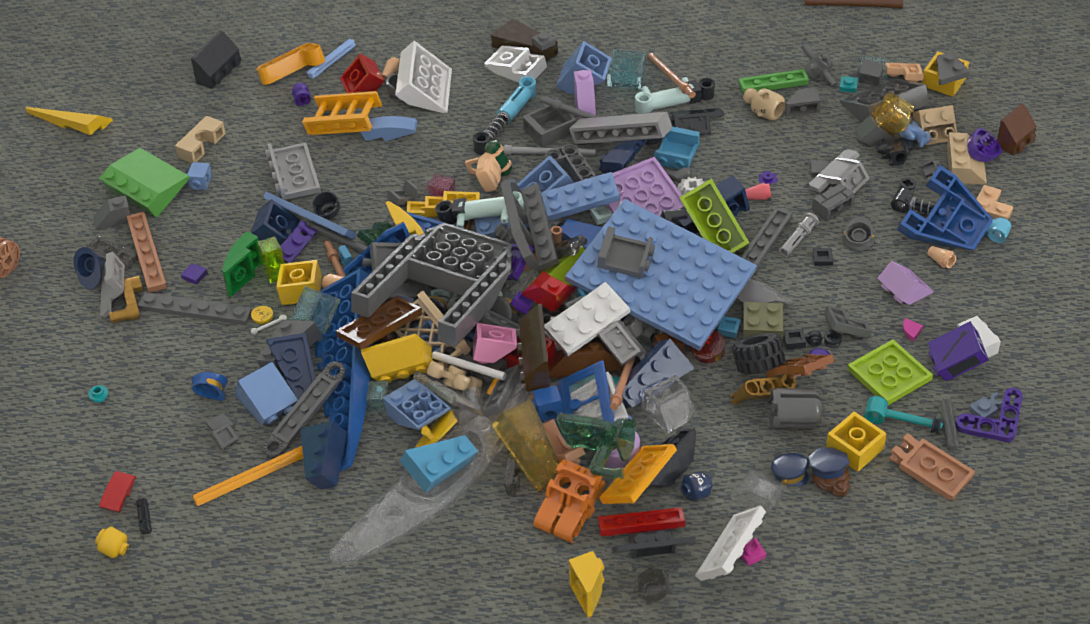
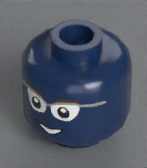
[681,471,713,501]

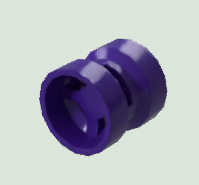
[292,83,311,106]

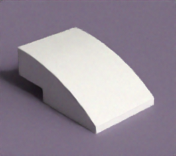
[484,46,547,83]

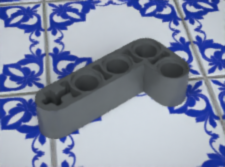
[545,144,596,182]

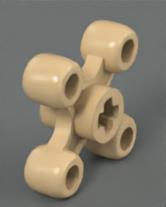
[427,361,483,393]

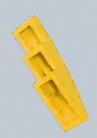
[407,191,480,218]
[385,201,424,235]

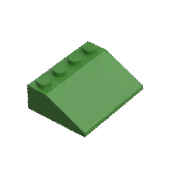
[99,148,190,217]

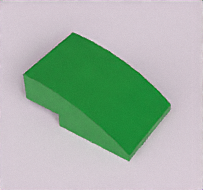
[222,231,263,298]

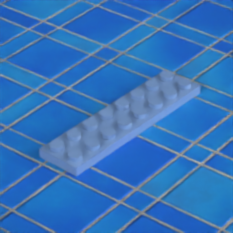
[474,172,620,238]

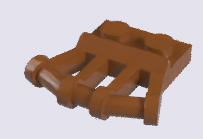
[766,353,834,378]

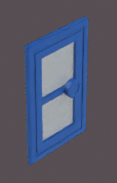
[558,360,615,446]

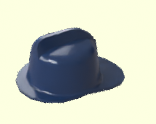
[73,247,104,290]

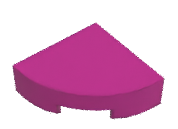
[903,318,923,342]

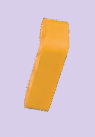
[256,43,325,85]

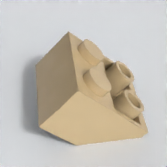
[913,105,957,145]

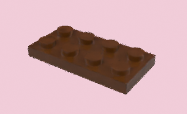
[336,296,423,349]

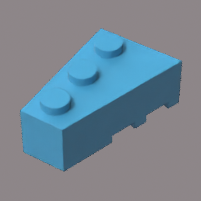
[400,435,478,493]

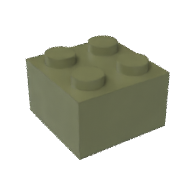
[743,302,783,341]

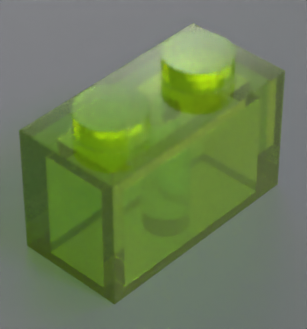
[257,236,285,283]

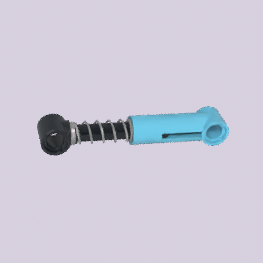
[473,77,536,155]
[891,188,1011,243]

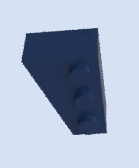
[301,421,347,489]

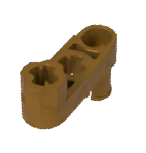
[109,276,143,324]
[730,374,797,405]

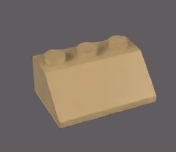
[947,133,987,185]

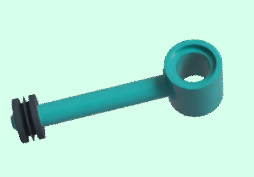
[864,396,943,433]

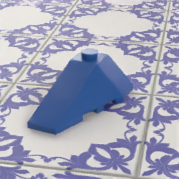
[343,222,410,276]

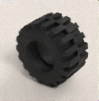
[732,333,786,374]

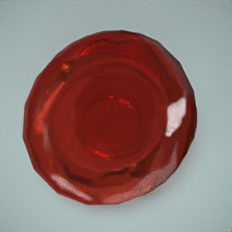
[690,331,725,363]

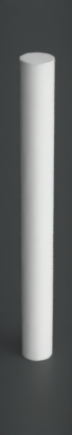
[432,351,506,380]

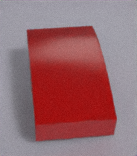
[99,471,136,513]

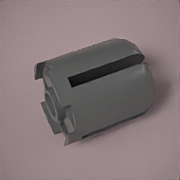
[769,388,822,429]

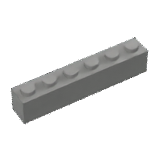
[569,112,673,144]

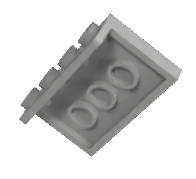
[265,143,321,200]

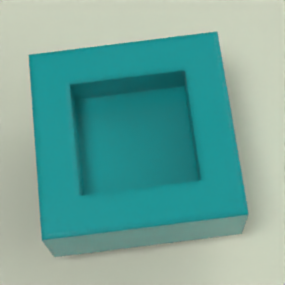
[839,76,858,93]

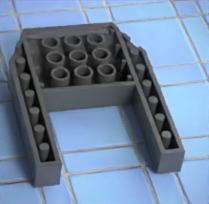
[351,223,511,347]

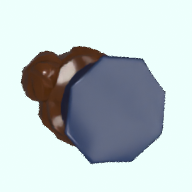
[809,448,851,497]

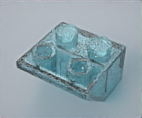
[290,286,341,335]

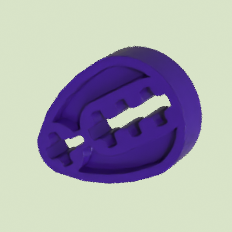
[967,128,1002,162]

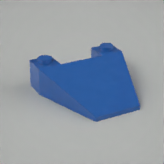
[897,165,993,251]

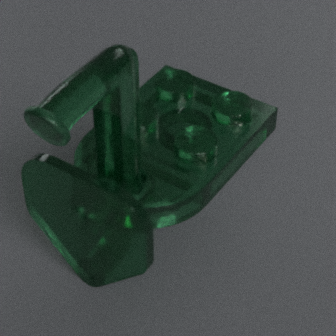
[556,413,636,479]

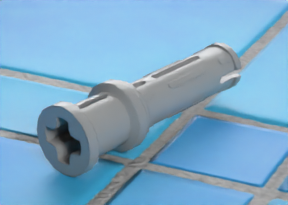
[778,213,819,257]

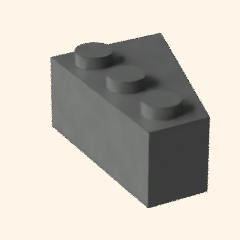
[257,319,323,377]

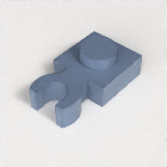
[969,392,1003,418]

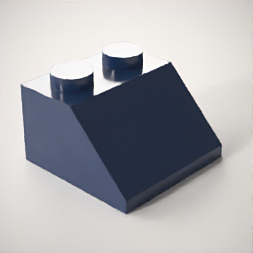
[251,199,300,244]

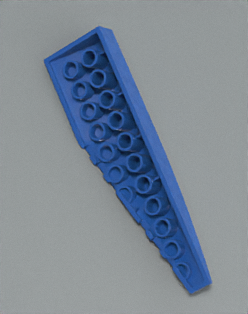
[315,269,373,473]

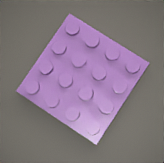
[606,157,684,216]

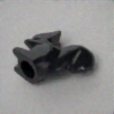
[876,137,915,166]

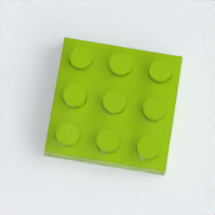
[847,339,933,405]

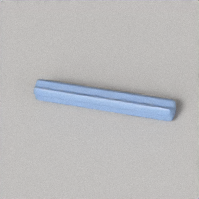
[307,39,356,79]

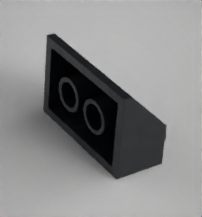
[191,30,241,89]

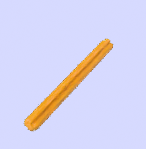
[193,446,303,506]

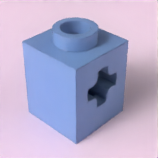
[187,162,212,190]

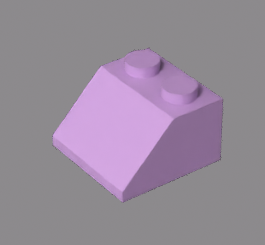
[877,261,934,304]

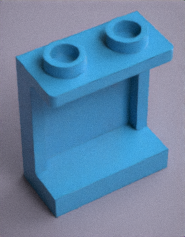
[654,127,700,170]

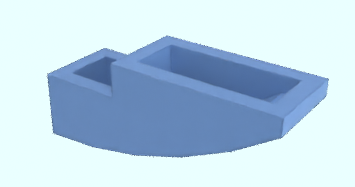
[360,116,417,141]

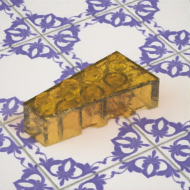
[491,399,559,492]

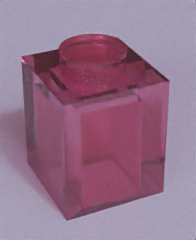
[427,174,456,197]

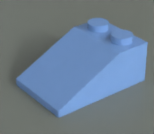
[517,156,574,192]

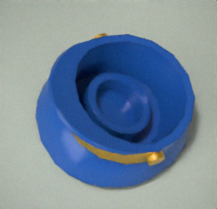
[191,372,228,401]

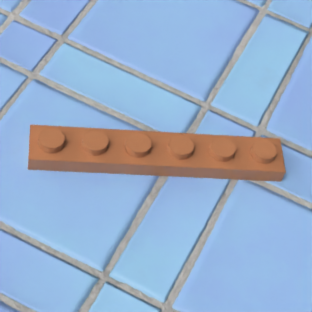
[126,212,167,293]

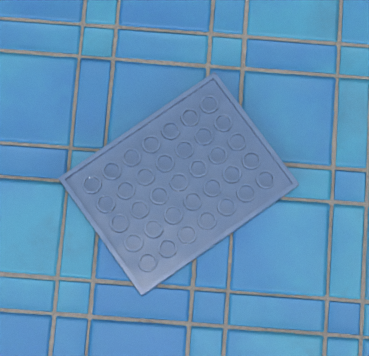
[565,199,757,351]

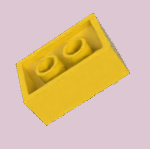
[361,334,433,384]

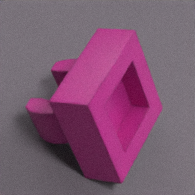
[741,538,767,566]

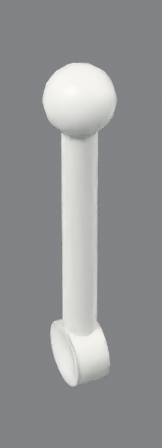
[251,315,287,335]

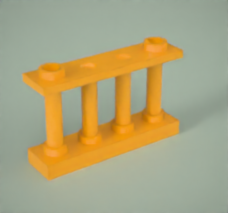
[302,91,382,135]

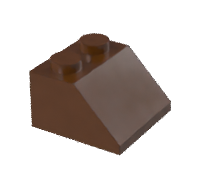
[997,103,1037,156]

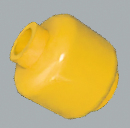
[95,527,129,558]

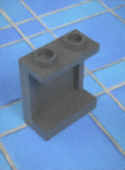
[597,226,655,278]

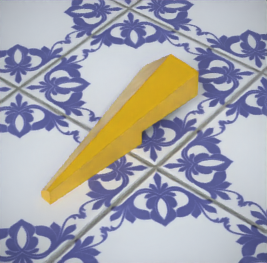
[26,107,113,135]

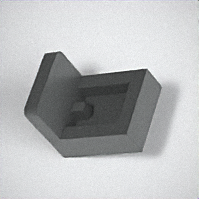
[387,180,418,206]

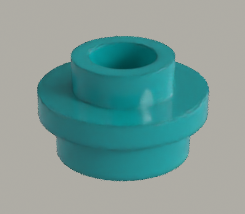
[88,385,108,403]

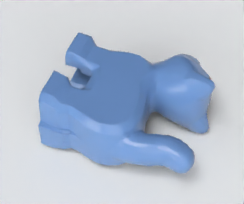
[895,119,932,148]

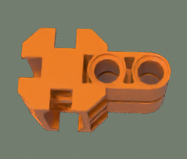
[533,459,606,543]

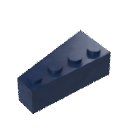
[675,175,750,234]

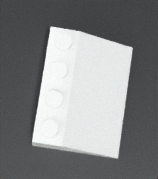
[395,41,452,113]

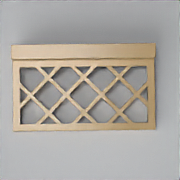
[395,291,471,367]

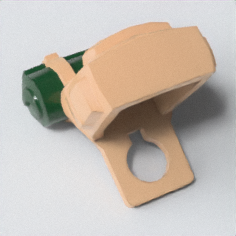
[465,140,513,192]

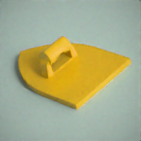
[415,410,457,448]

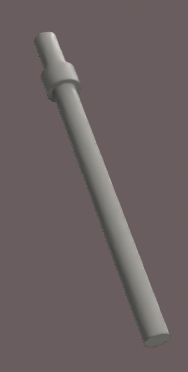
[503,145,596,156]

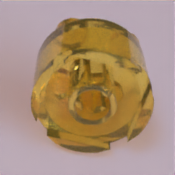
[872,92,914,135]

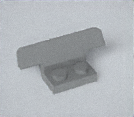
[809,149,870,193]
[100,252,125,318]
[598,320,647,366]

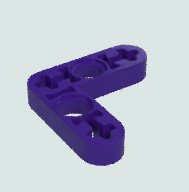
[956,388,1023,442]

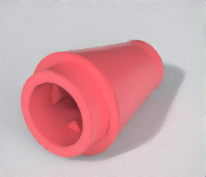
[745,183,771,200]

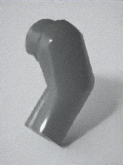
[665,167,692,182]

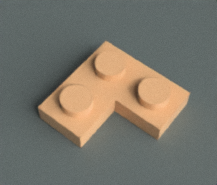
[885,63,923,82]
[976,185,1013,220]

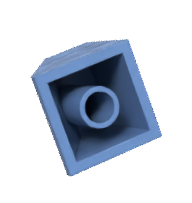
[556,41,612,94]
[235,362,298,426]

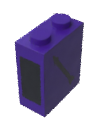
[928,321,989,381]

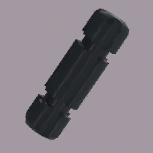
[136,498,152,535]

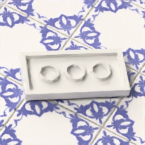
[544,282,630,356]
[695,506,766,581]

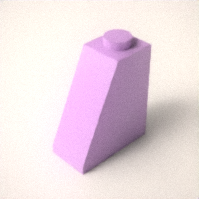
[574,70,596,119]

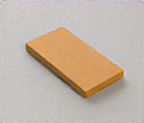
[600,444,677,504]

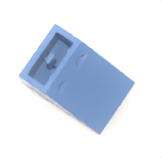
[383,378,451,430]

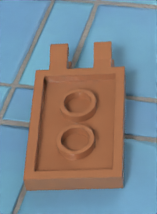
[889,433,975,501]

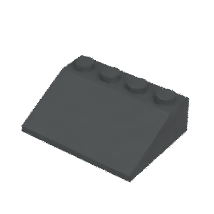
[840,79,929,123]

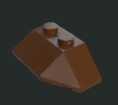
[548,342,624,378]

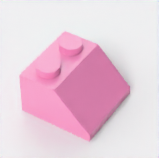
[473,323,517,364]

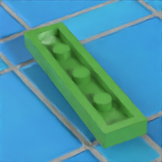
[738,69,809,94]

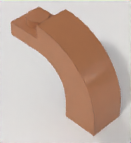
[530,419,585,468]

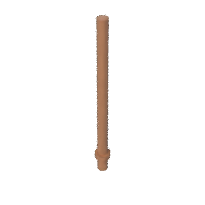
[610,357,636,410]

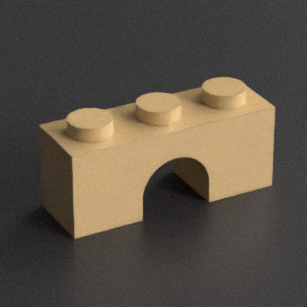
[175,116,226,163]

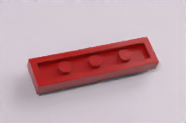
[598,507,685,536]

